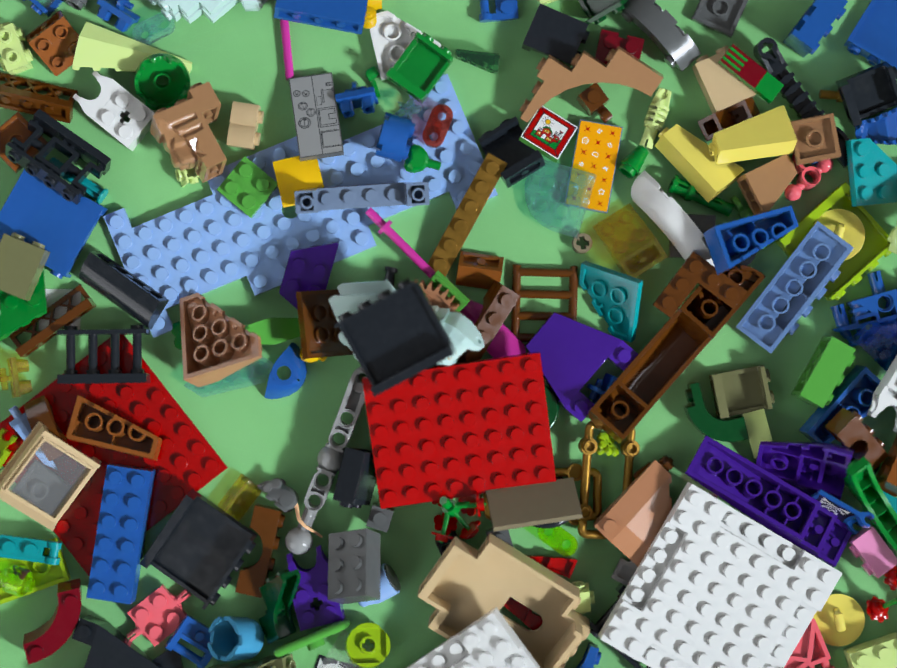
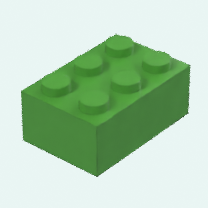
[791,336,856,408]

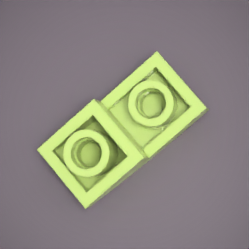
[742,409,773,460]

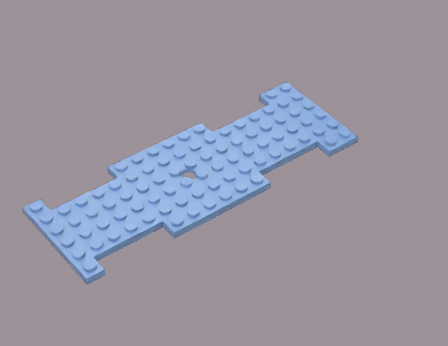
[103,74,498,338]

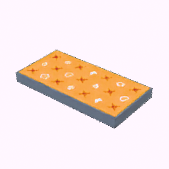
[564,119,623,214]

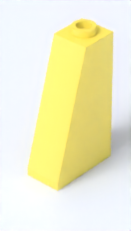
[709,105,797,164]
[654,124,745,203]

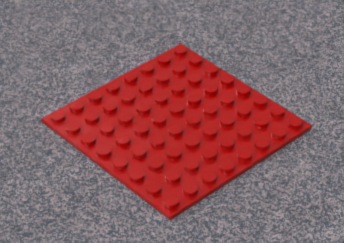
[0,335,228,576]

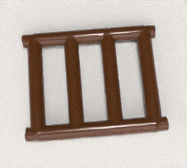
[511,264,578,342]

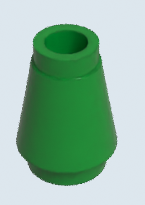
[618,145,649,179]

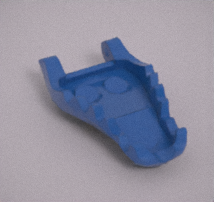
[855,107,897,145]

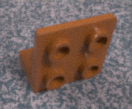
[25,10,79,76]

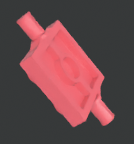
[126,584,191,647]

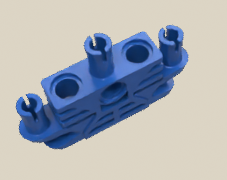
[830,270,897,347]

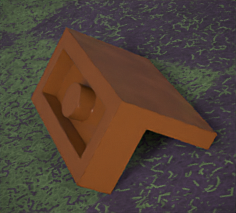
[456,251,504,290]

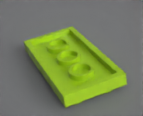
[0,537,71,605]

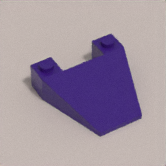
[525,312,638,422]

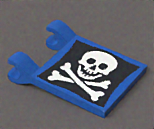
[811,489,875,535]

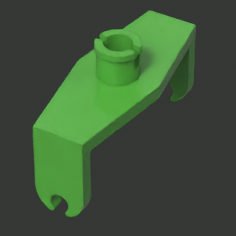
[245,317,300,345]

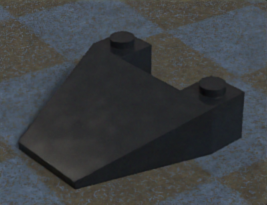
[72,615,161,668]

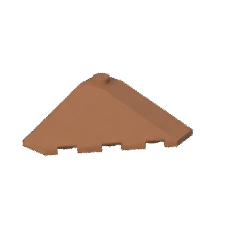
[179,293,262,387]
[593,460,672,566]

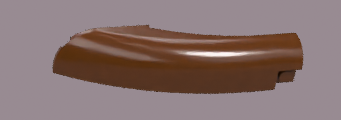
[588,265,766,444]

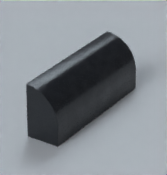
[79,251,169,329]

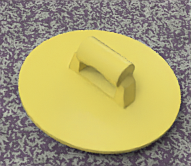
[813,209,865,261]
[813,594,865,646]

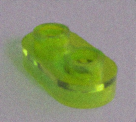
[537,526,578,556]

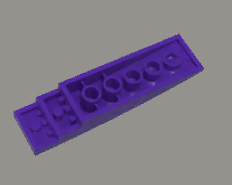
[685,435,852,568]

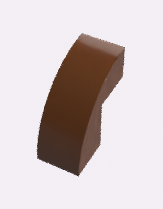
[697,97,760,142]
[24,395,68,461]

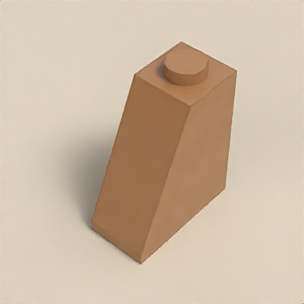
[736,154,797,215]

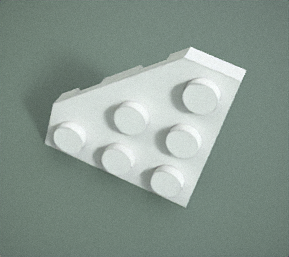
[370,11,441,81]

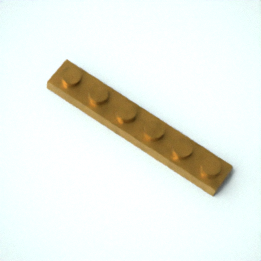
[427,153,508,277]

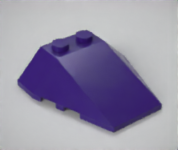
[756,441,854,501]

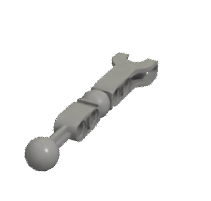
[285,367,365,555]

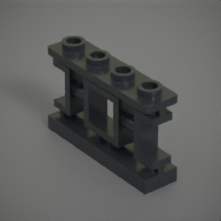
[5,109,111,205]

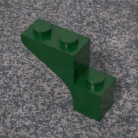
[259,568,301,644]

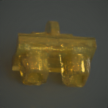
[0,357,32,398]

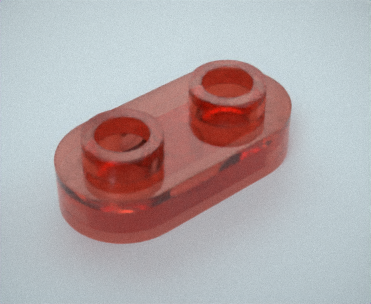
[423,104,453,148]

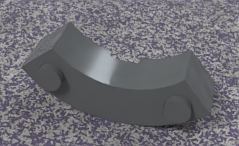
[621,0,701,71]

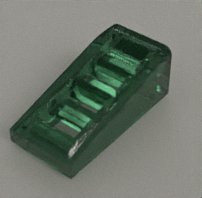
[455,49,500,75]

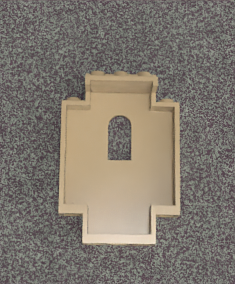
[417,533,591,668]

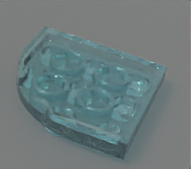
[525,160,597,238]

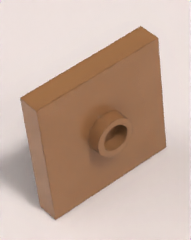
[790,113,841,166]

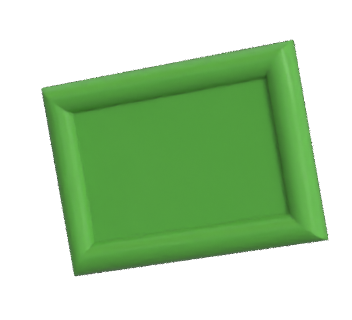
[274,619,351,657]

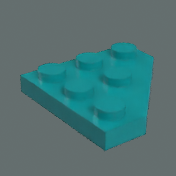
[846,138,897,207]
[579,261,643,343]

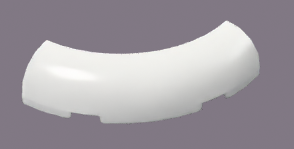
[631,170,715,267]

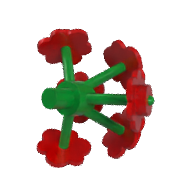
[431,492,486,543]

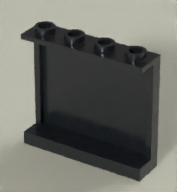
[334,278,457,397]
[139,489,257,610]

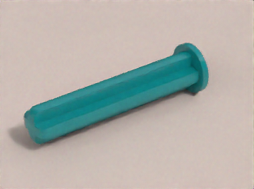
[49,157,109,204]

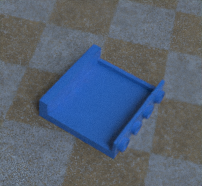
[274,0,368,35]
[844,0,897,69]
[0,169,108,279]

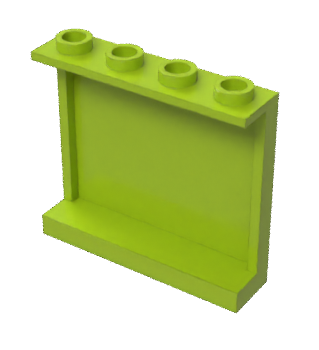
[776,182,892,301]

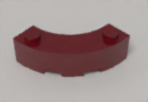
[23,578,82,665]

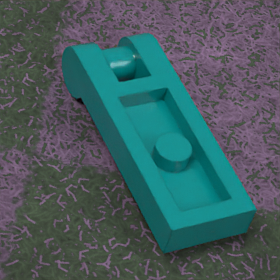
[0,534,62,565]

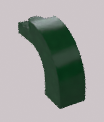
[684,382,749,442]

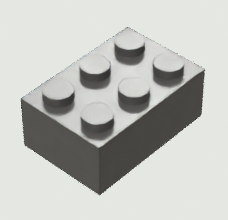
[328,528,381,604]

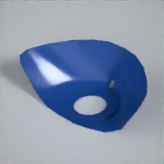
[265,342,307,399]

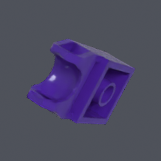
[286,545,345,631]

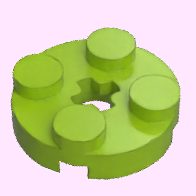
[345,623,391,668]

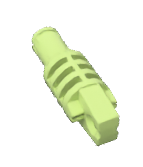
[639,88,672,150]

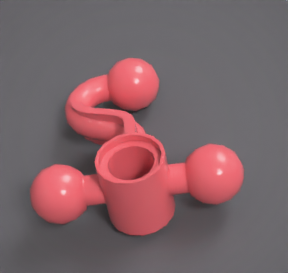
[784,153,833,201]

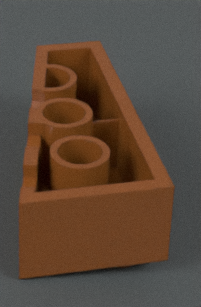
[66,395,163,461]

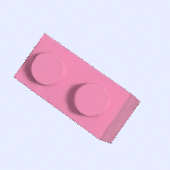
[848,526,897,578]

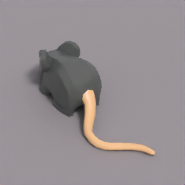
[257,478,323,538]

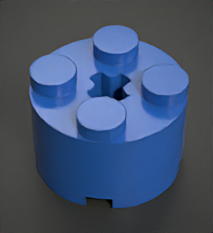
[375,112,416,162]

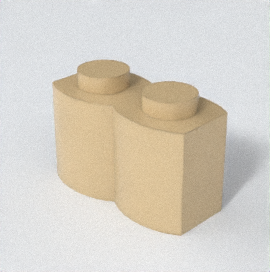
[226,101,264,150]

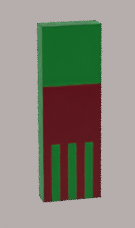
[718,44,784,104]

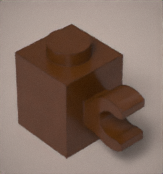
[577,83,613,123]

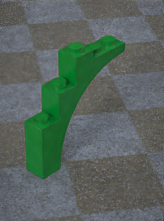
[844,456,897,558]

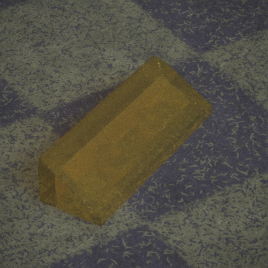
[217,474,262,521]

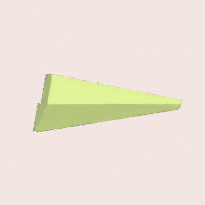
[72,21,192,74]

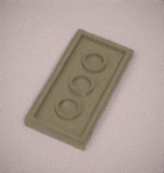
[486,477,582,532]

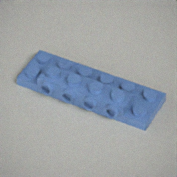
[736,221,854,354]

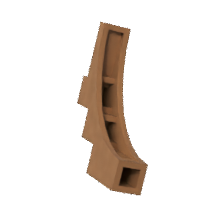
[519,46,664,123]

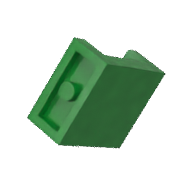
[386,32,453,103]

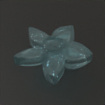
[395,98,422,119]

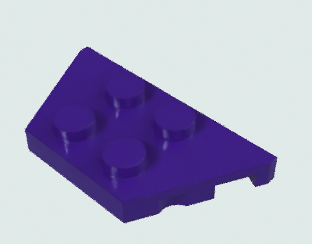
[279,241,339,310]

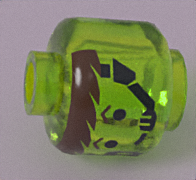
[0,565,35,597]

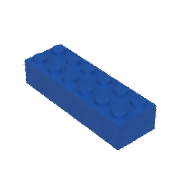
[86,463,156,604]

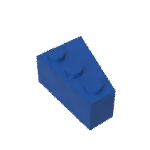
[783,0,848,58]

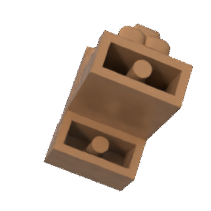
[150,81,227,183]

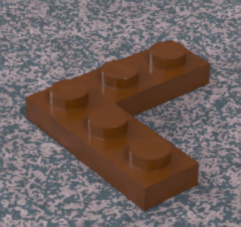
[652,251,747,318]

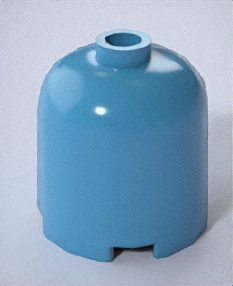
[207,616,264,661]

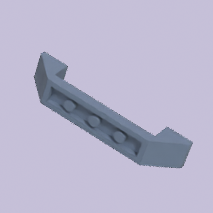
[294,182,430,214]

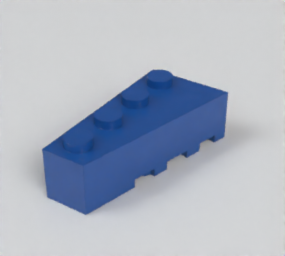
[703,205,799,275]

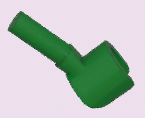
[365,66,381,97]

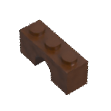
[825,407,889,471]

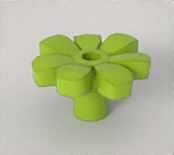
[596,432,619,457]

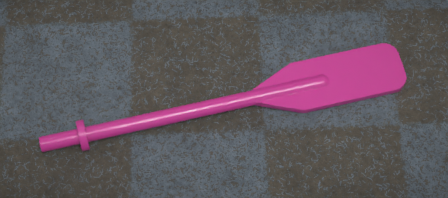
[365,207,526,358]

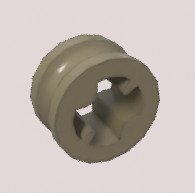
[572,233,593,254]

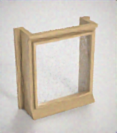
[0,421,101,531]

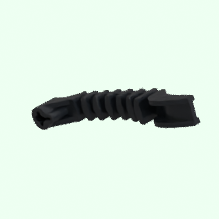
[753,38,850,168]

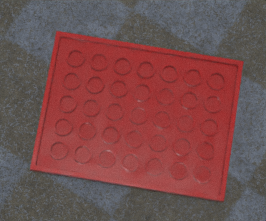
[362,351,556,509]

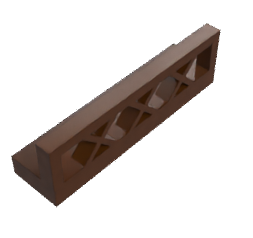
[0,72,78,123]
[9,284,97,357]

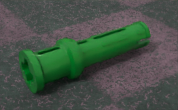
[667,175,734,217]

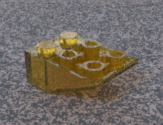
[593,203,668,278]

